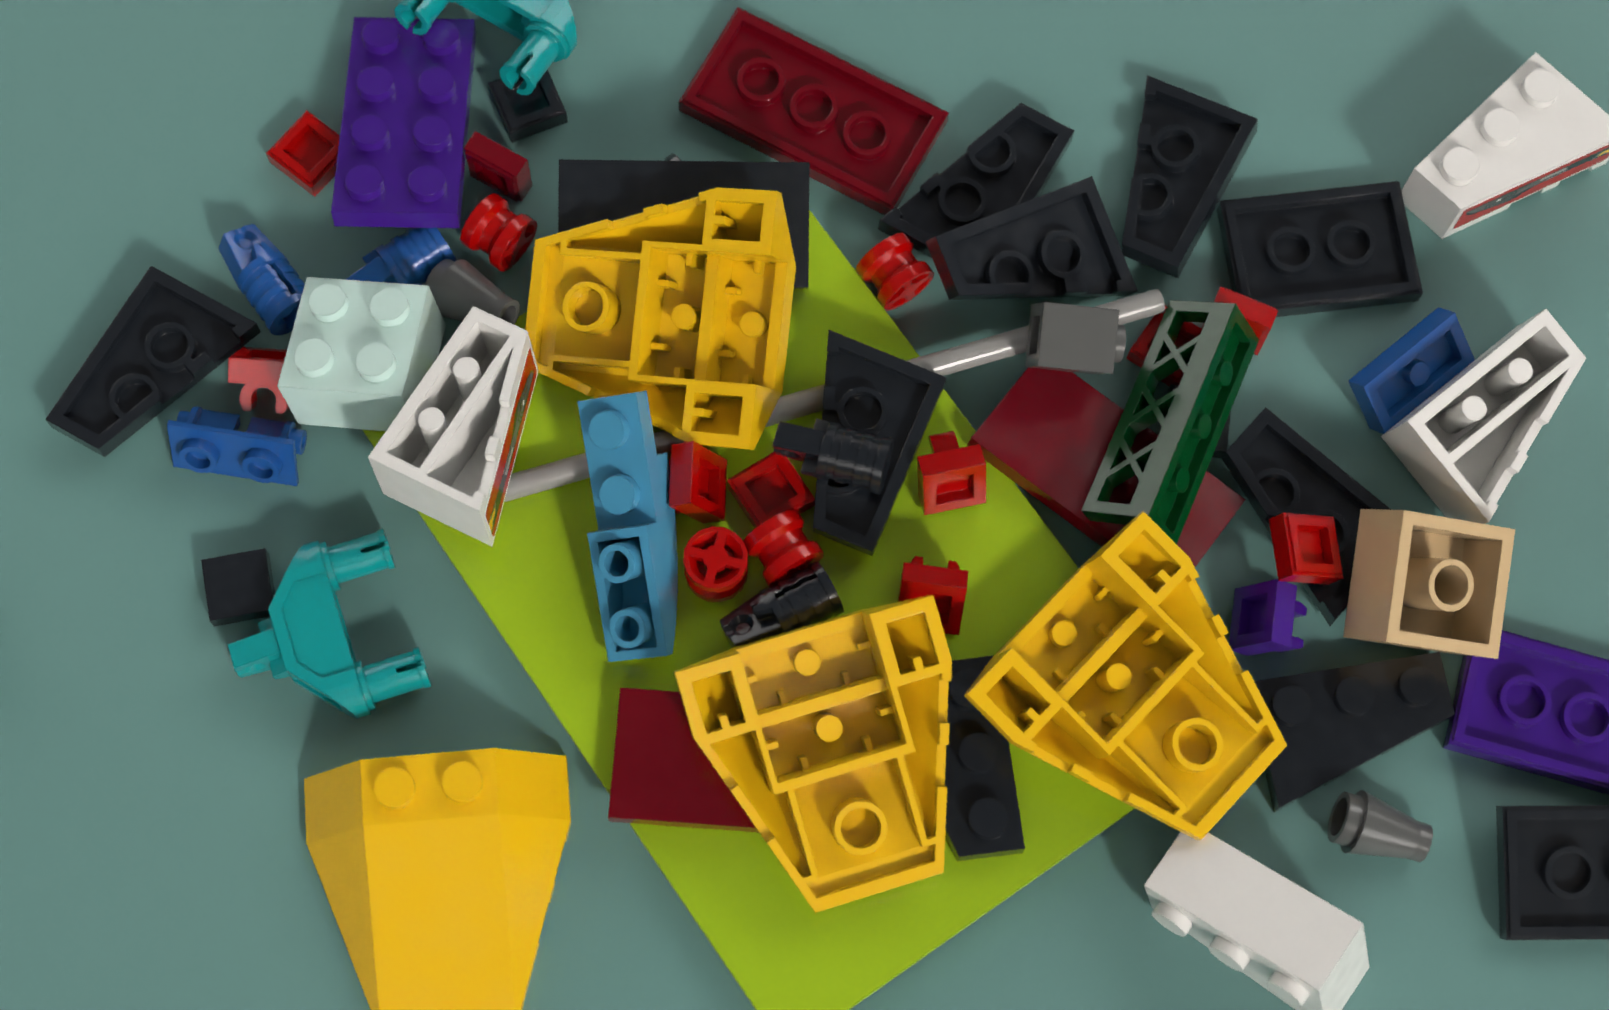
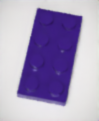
[331,17,476,228]

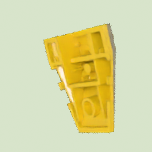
[525,187,796,450]
[964,511,1287,840]
[674,595,952,913]
[304,748,572,1010]

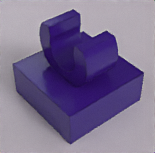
[1229,579,1307,656]

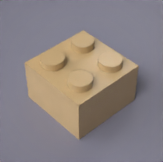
[1343,509,1515,659]

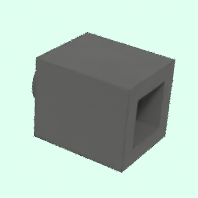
[1025,302,1126,375]

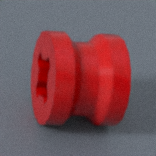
[460,193,538,272]
[856,233,935,311]
[743,509,824,588]
[683,526,748,602]

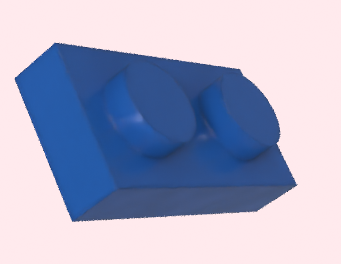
[1348,307,1475,434]

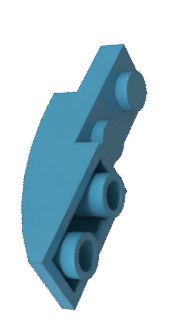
[577,390,678,662]

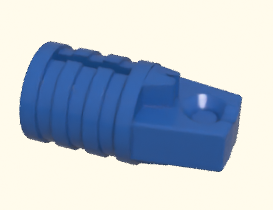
[218,224,305,335]
[345,228,457,285]

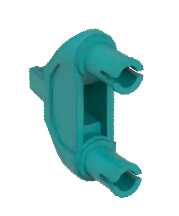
[394,0,577,95]
[227,528,432,719]

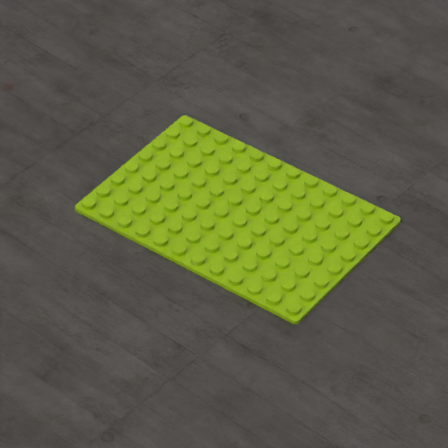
[362,209,1136,1010]

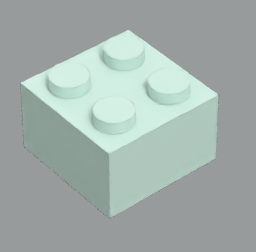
[277,277,446,431]

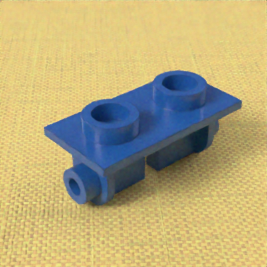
[167,406,307,486]

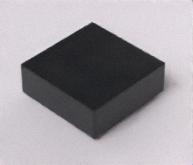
[488,70,568,143]
[201,548,275,627]

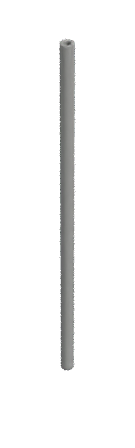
[504,289,1165,502]

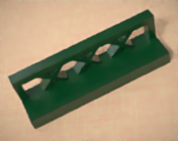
[1081,300,1259,544]

